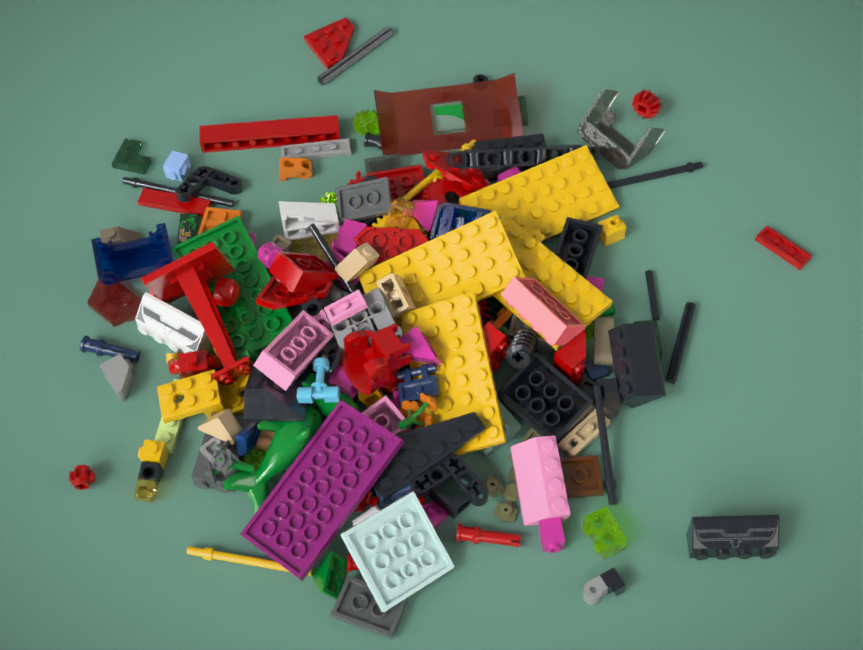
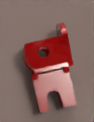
[341,323,412,395]

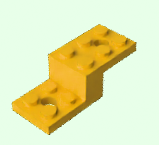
[157,370,249,424]

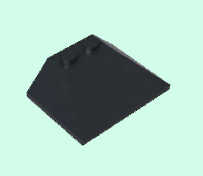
[244,363,317,422]

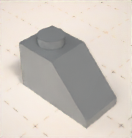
[99,354,133,402]

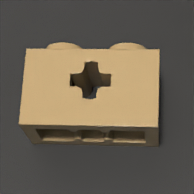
[376,273,416,318]

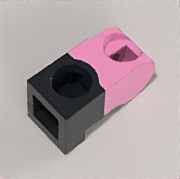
[300,298,332,331]

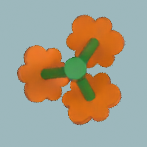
[398,393,437,430]

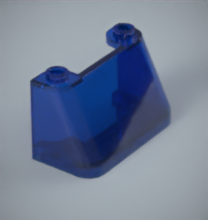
[91,223,174,286]

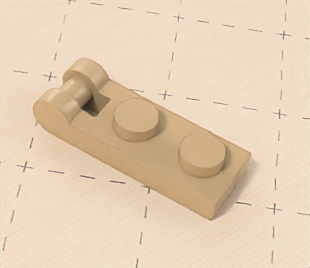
[558,409,611,457]

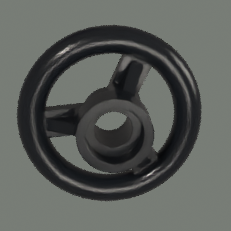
[316,347,343,381]

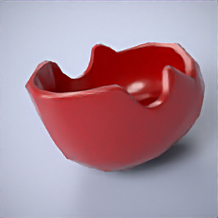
[214,277,240,307]

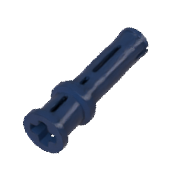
[80,335,140,363]

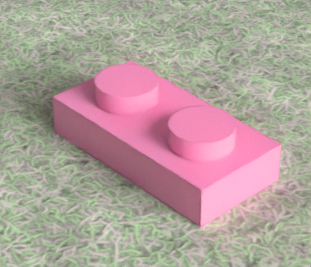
[324,290,368,326]

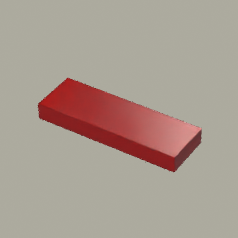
[755,226,812,270]

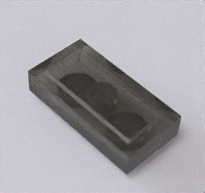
[364,153,401,174]

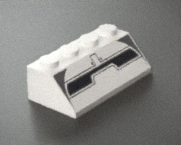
[135,292,213,353]

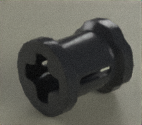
[364,132,385,150]

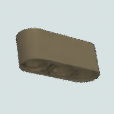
[593,316,614,366]

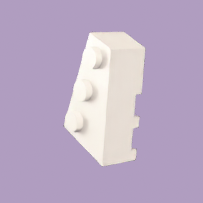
[278,201,339,240]

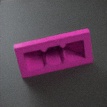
[404,200,440,233]

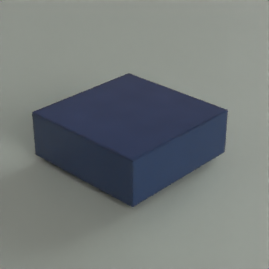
[584,360,610,382]

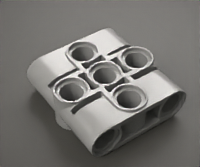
[326,287,399,354]

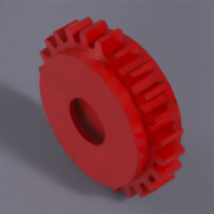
[422,177,475,228]

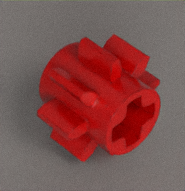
[69,465,95,490]

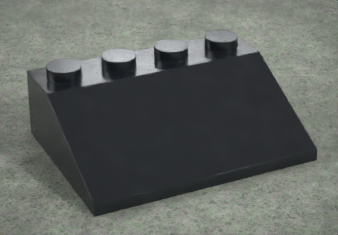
[497,352,596,443]

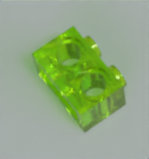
[582,506,628,560]

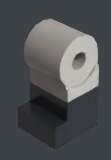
[583,567,626,605]

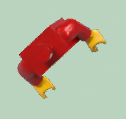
[166,347,222,380]

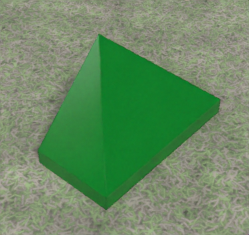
[312,551,348,600]

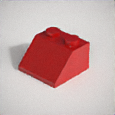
[553,331,586,385]

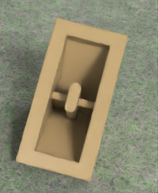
[198,408,243,445]

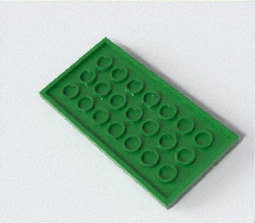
[171,215,293,356]

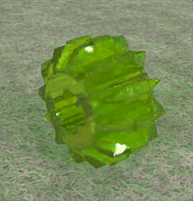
[353,108,382,136]

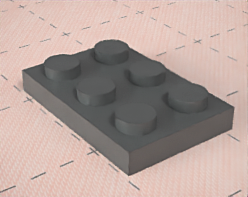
[335,177,393,224]
[331,576,408,639]

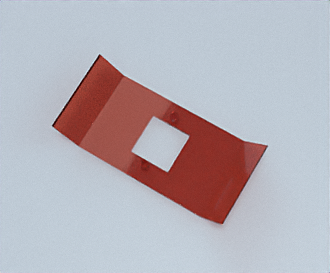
[374,73,524,156]

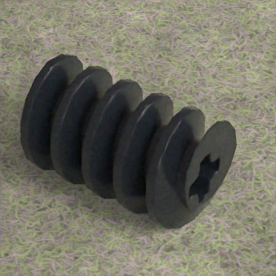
[506,329,538,369]

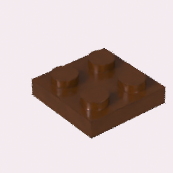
[560,455,604,499]

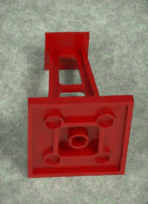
[141,242,255,386]

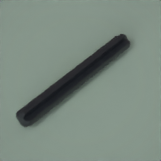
[666,302,696,384]

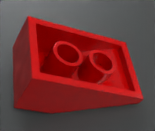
[269,251,339,293]

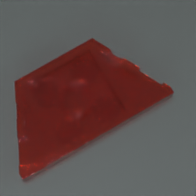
[87,271,142,327]

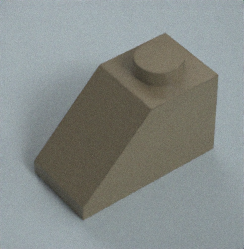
[100,226,143,257]

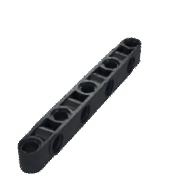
[445,145,600,169]

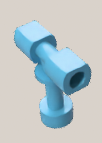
[297,358,340,403]

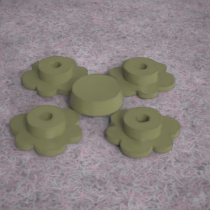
[482,466,519,523]

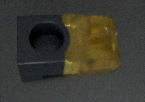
[135,461,164,503]

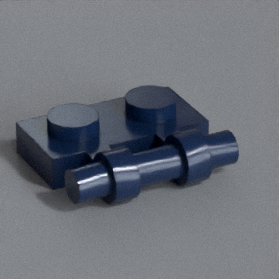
[397,363,440,404]

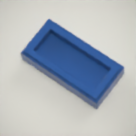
[236,421,261,456]

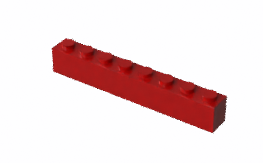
[199,115,340,153]

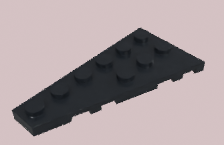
[373,412,486,501]

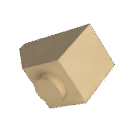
[334,242,380,283]

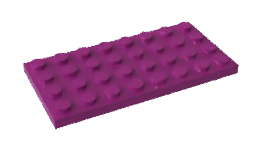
[240,400,404,581]

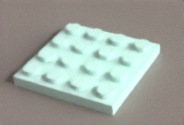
[340,491,455,612]

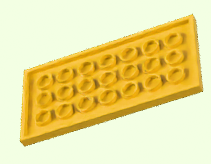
[459,145,619,243]
[359,211,525,331]
[493,213,612,351]
[401,292,507,455]

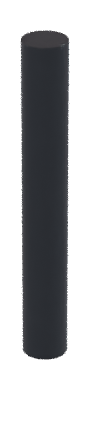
[645,270,660,321]

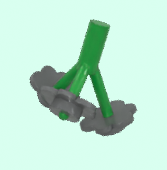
[205,440,254,484]

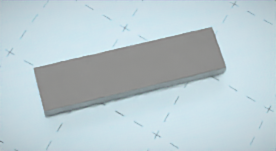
[281,138,352,160]

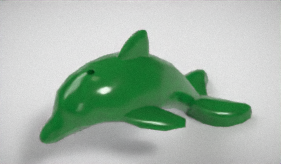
[223,405,322,515]

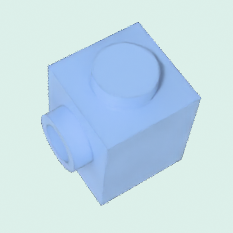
[163,151,191,182]

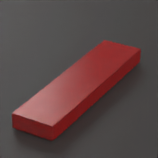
[137,188,212,217]

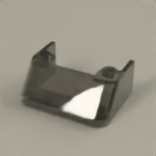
[578,89,665,170]

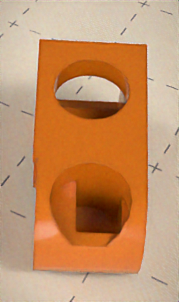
[279,157,312,181]

